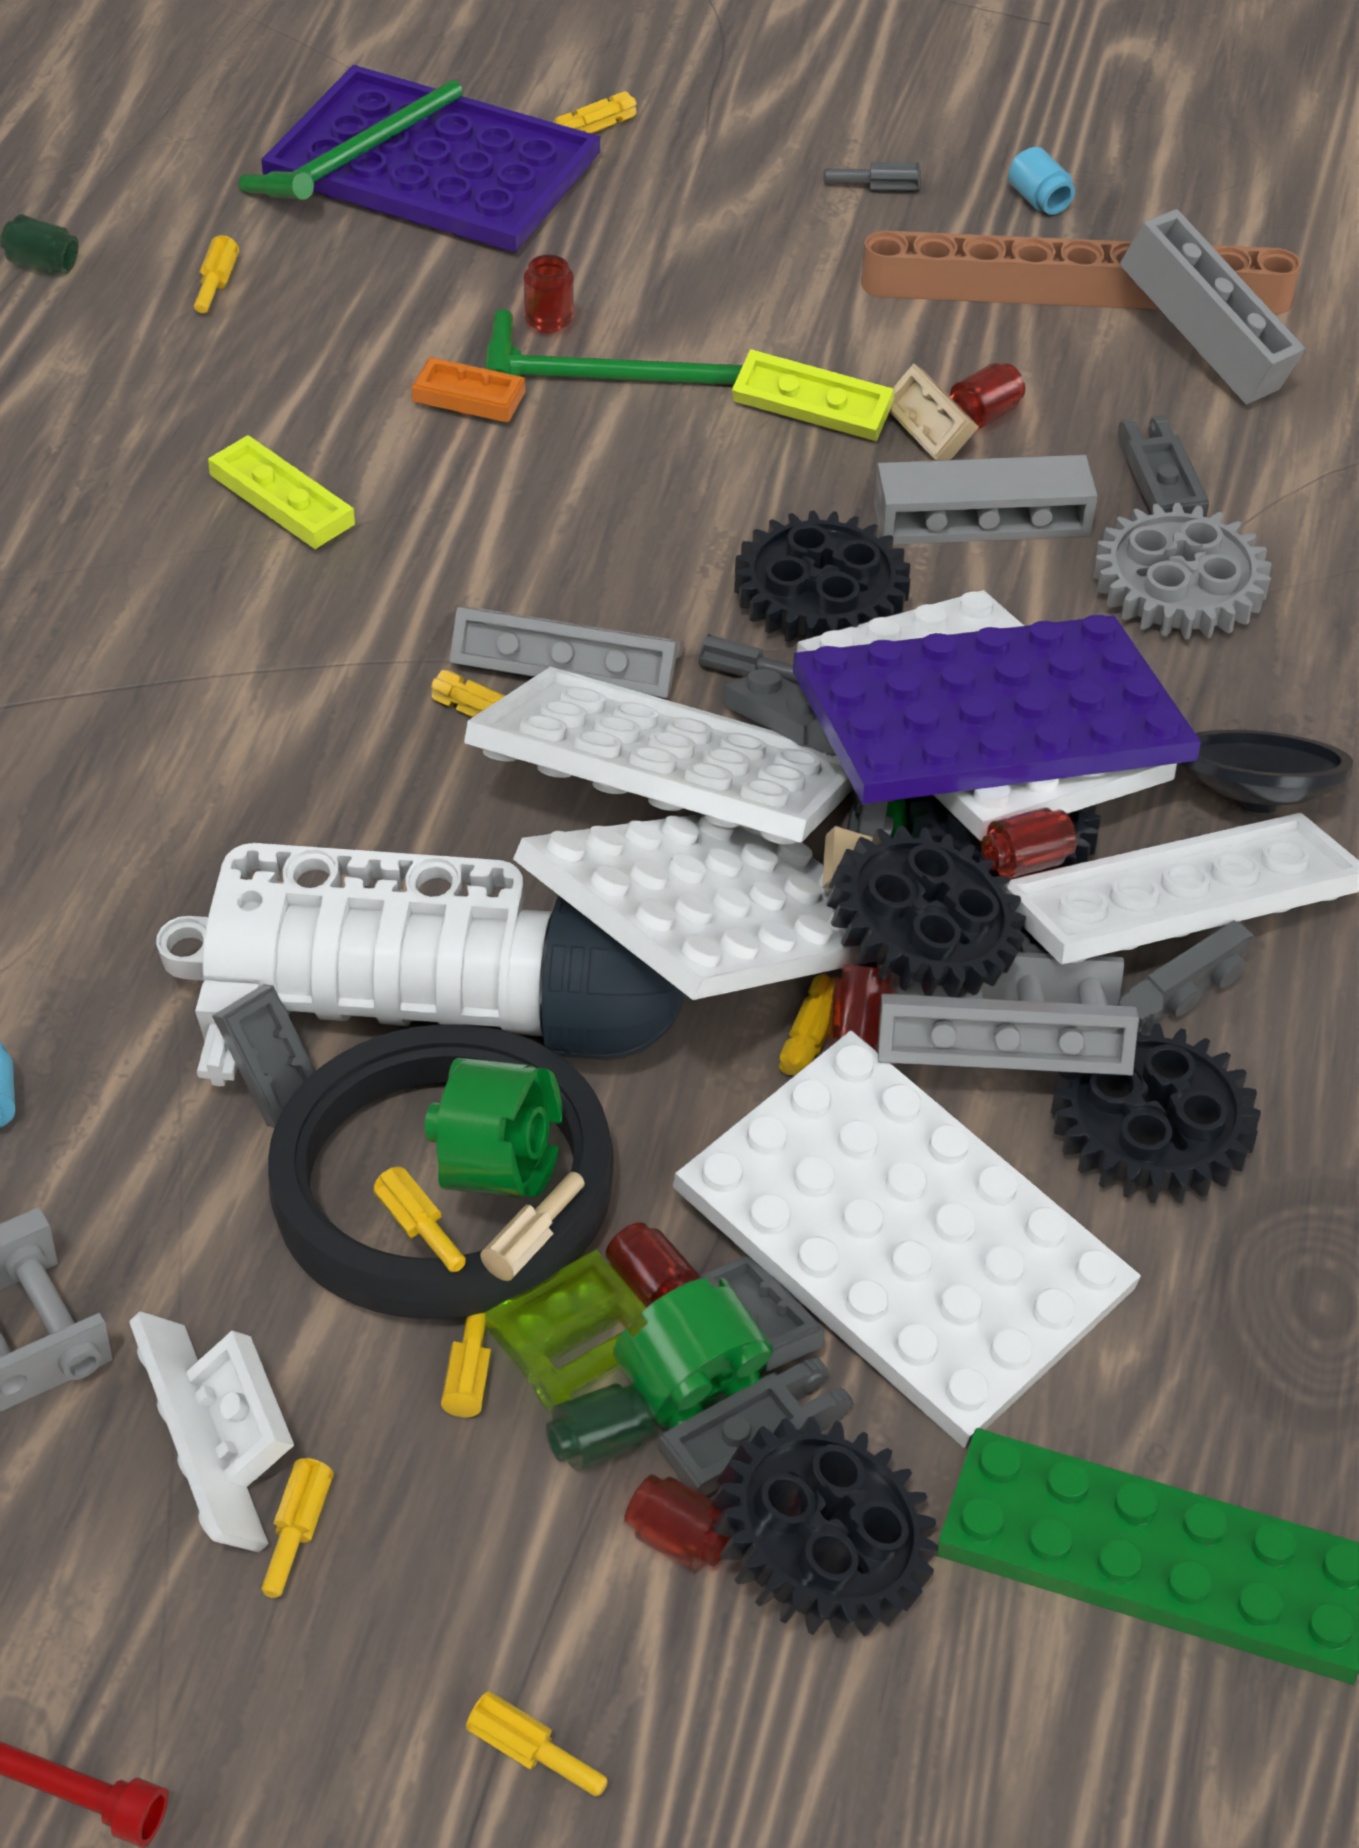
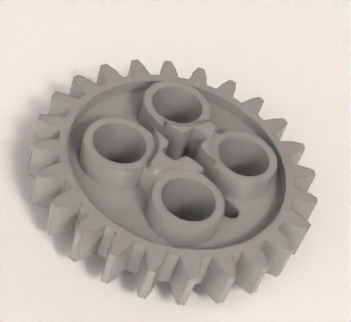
[1093,503,1272,639]

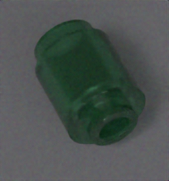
[1,214,79,275]
[546,1383,654,1471]

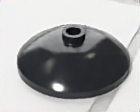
[1181,730,1353,813]

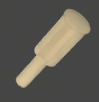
[480,1172,585,1281]

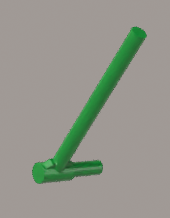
[239,80,463,200]
[484,309,743,385]

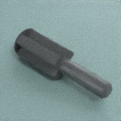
[823,162,921,192]
[699,634,799,684]

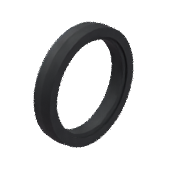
[268,1024,614,1319]

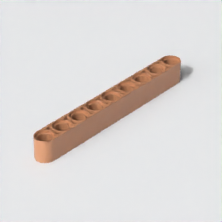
[861,231,1301,314]

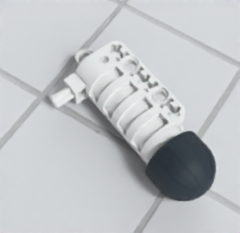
[156,843,686,1086]

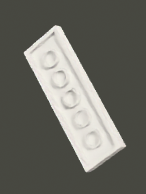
[1004,812,1359,965]

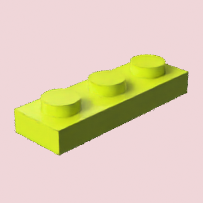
[732,349,894,442]
[208,435,355,549]

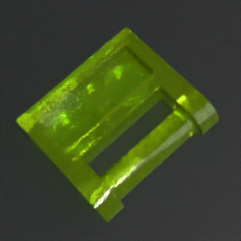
[485,1250,647,1412]

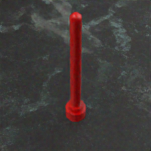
[0,1741,168,1848]

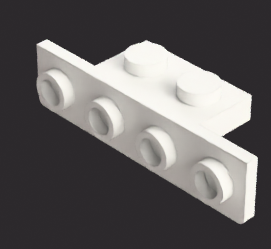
[129,1311,294,1552]

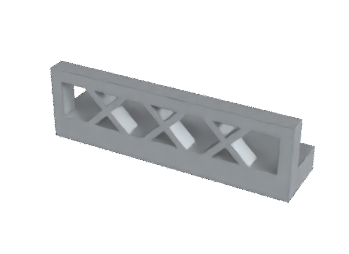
[449,607,684,698]

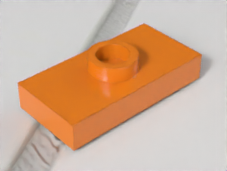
[411,357,526,423]

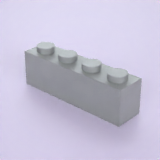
[1119,209,1306,405]
[874,455,1098,545]

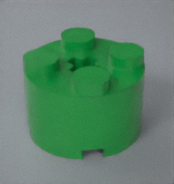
[425,1058,562,1198]
[613,1278,773,1430]

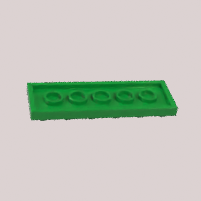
[936,1428,1359,1685]

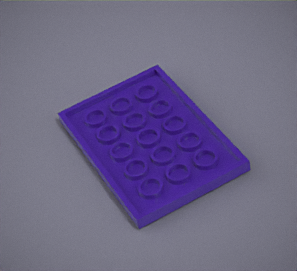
[261,65,600,252]
[793,615,1201,804]

